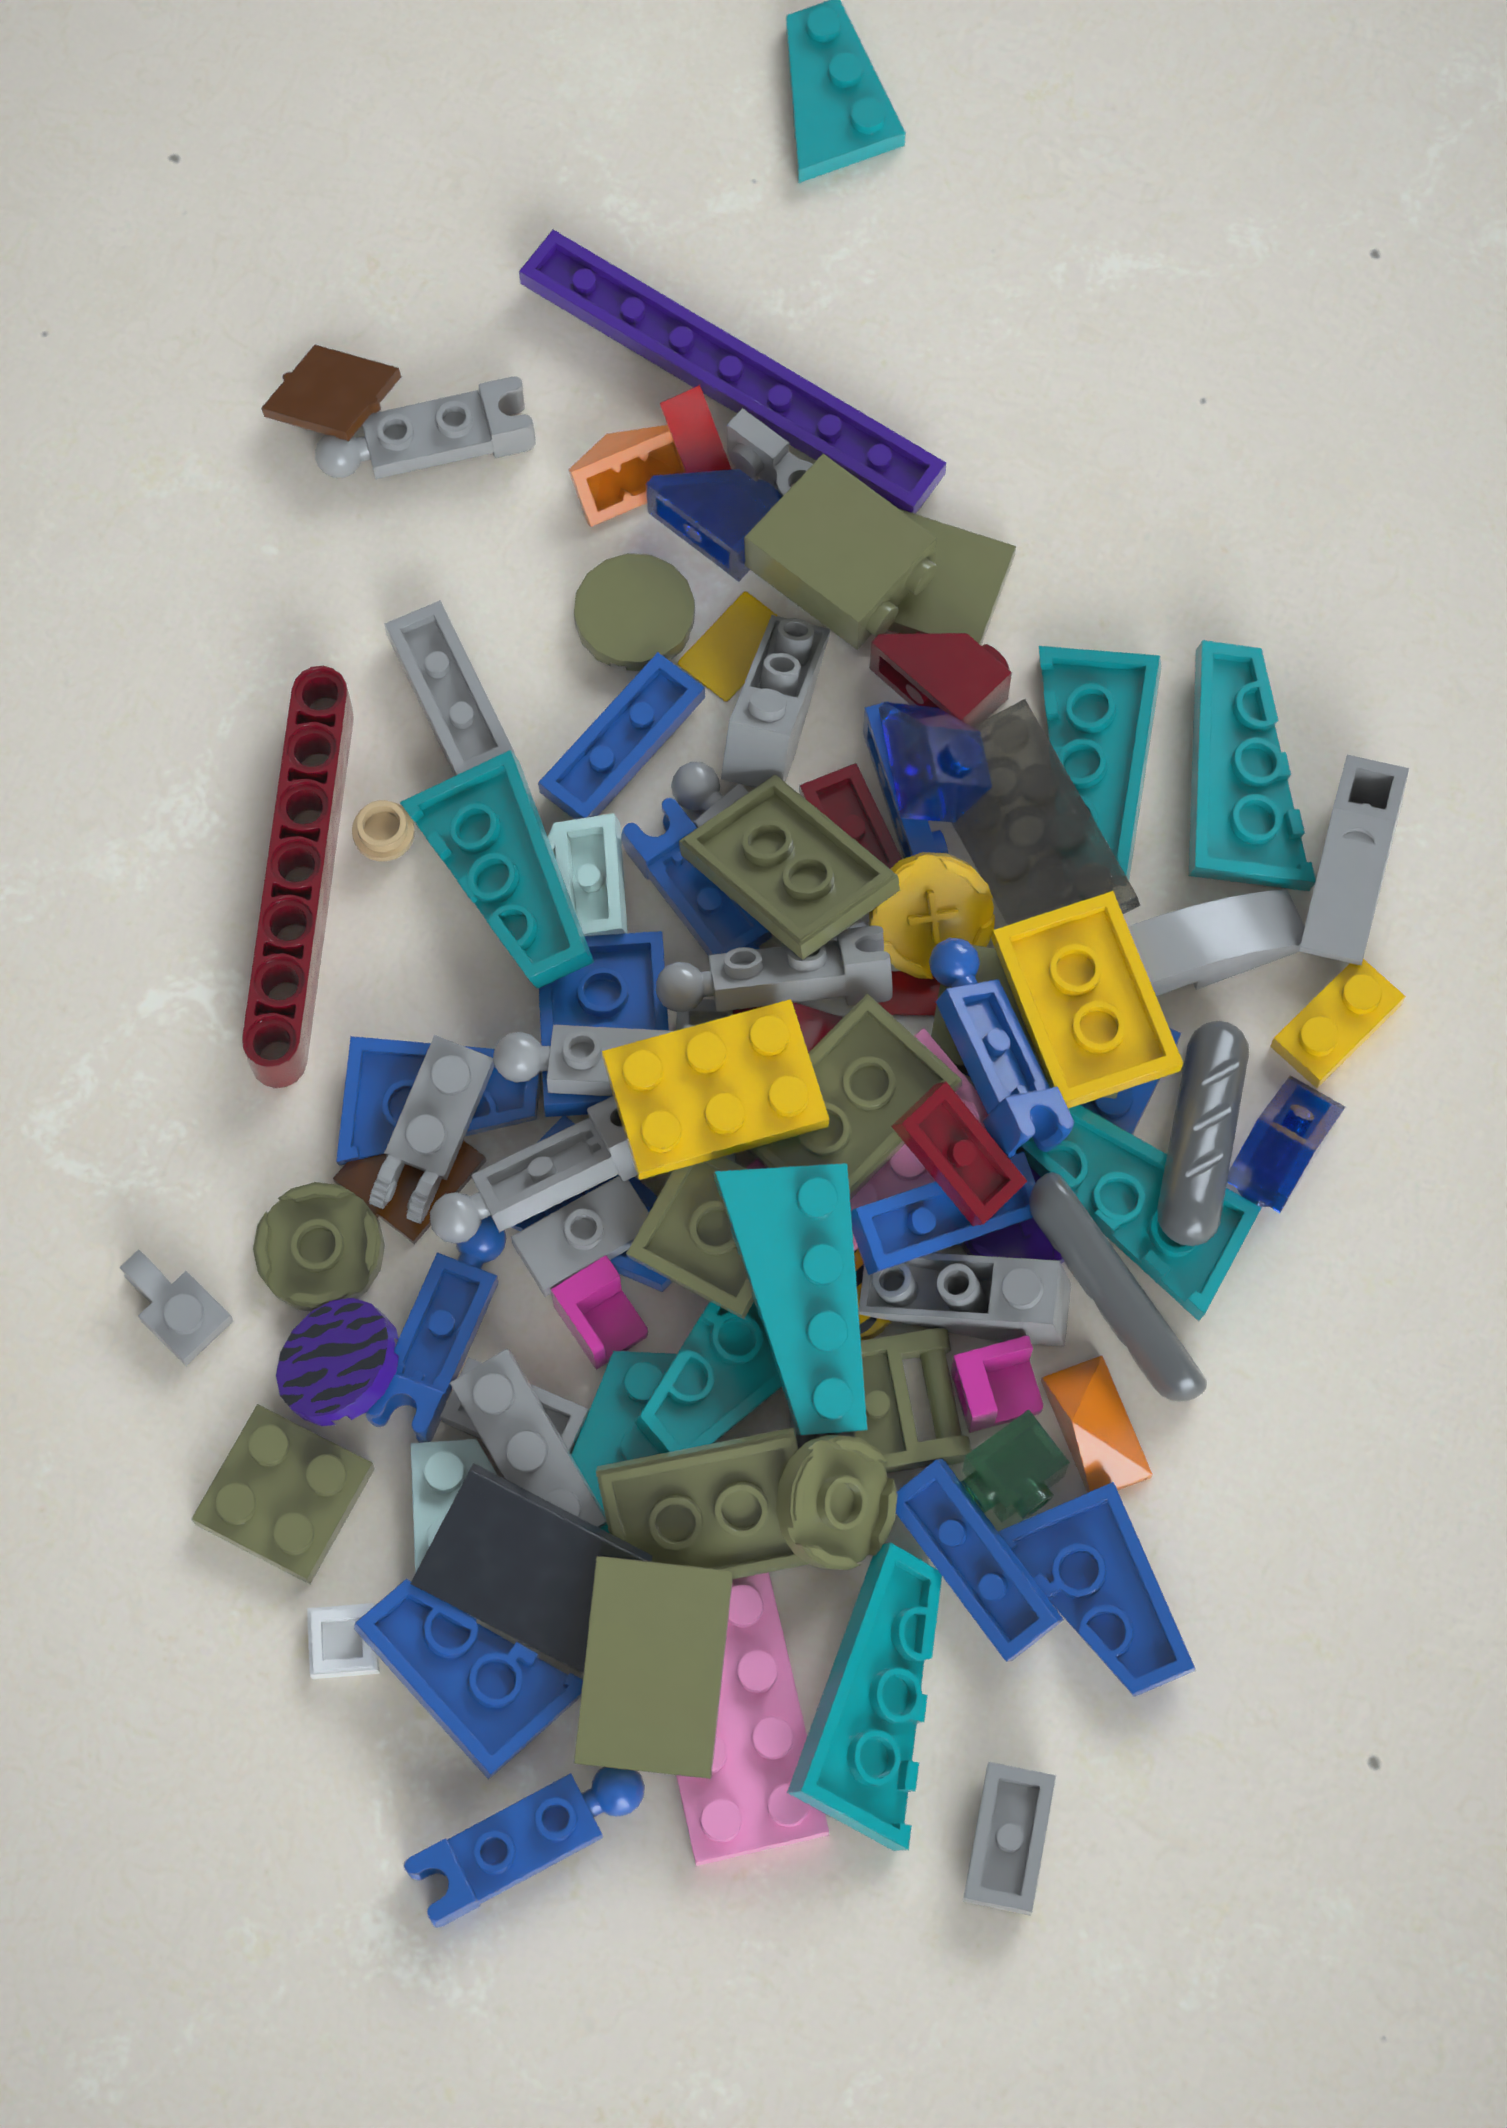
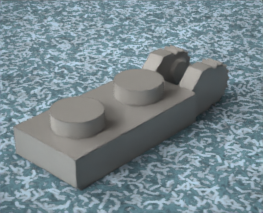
[369,1035,495,1224]

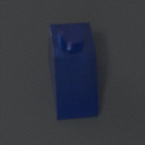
[646,469,782,582]
[879,702,992,823]
[1227,1075,1345,1213]

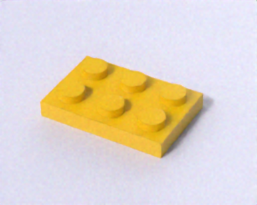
[991,891,1183,1109]
[602,999,830,1180]

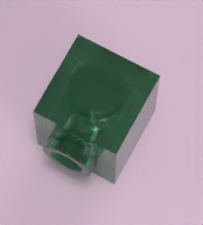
[961,1410,1070,1523]

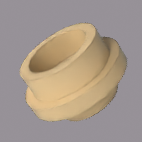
[352,800,415,862]

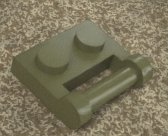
[855,1328,973,1473]

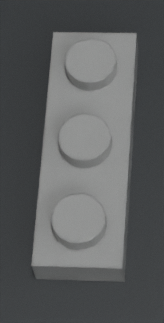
[384,601,515,776]
[450,1349,607,1528]

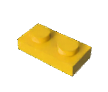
[1270,959,1406,1089]

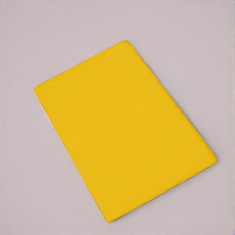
[677,591,779,702]

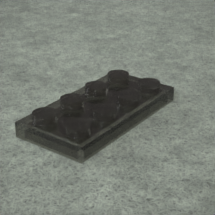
[915,699,1140,925]

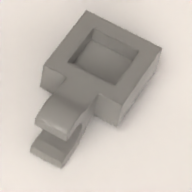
[727,408,813,500]
[119,1249,233,1366]

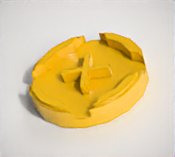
[868,852,995,979]

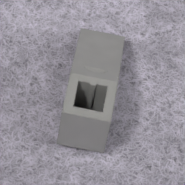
[721,615,830,788]
[1299,755,1409,966]
[859,1253,1071,1347]

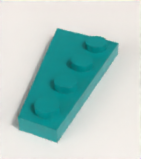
[1015,1105,1262,1321]
[713,1163,867,1435]

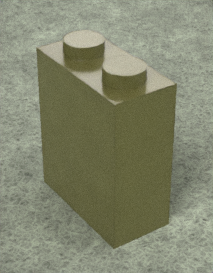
[745,454,938,650]

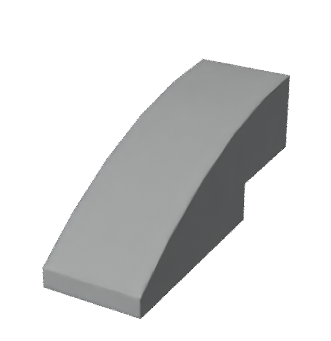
[1128,889,1305,996]

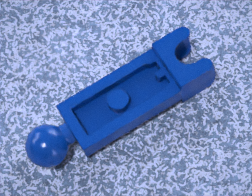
[621,798,772,956]
[929,938,1074,1159]
[366,1216,507,1443]
[403,1767,645,1928]

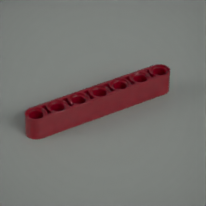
[242,666,354,1088]

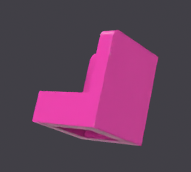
[551,1255,648,1370]
[950,1336,1043,1433]

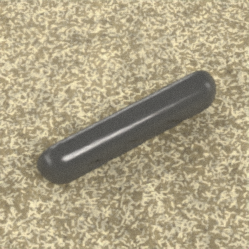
[1157,1021,1249,1246]
[1029,1172,1207,1401]

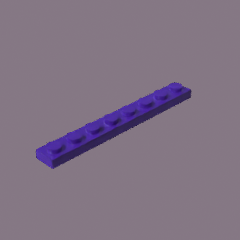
[519,229,946,514]

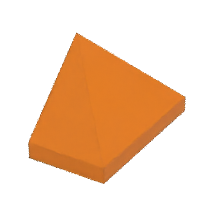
[568,425,691,527]
[1041,1355,1153,1493]

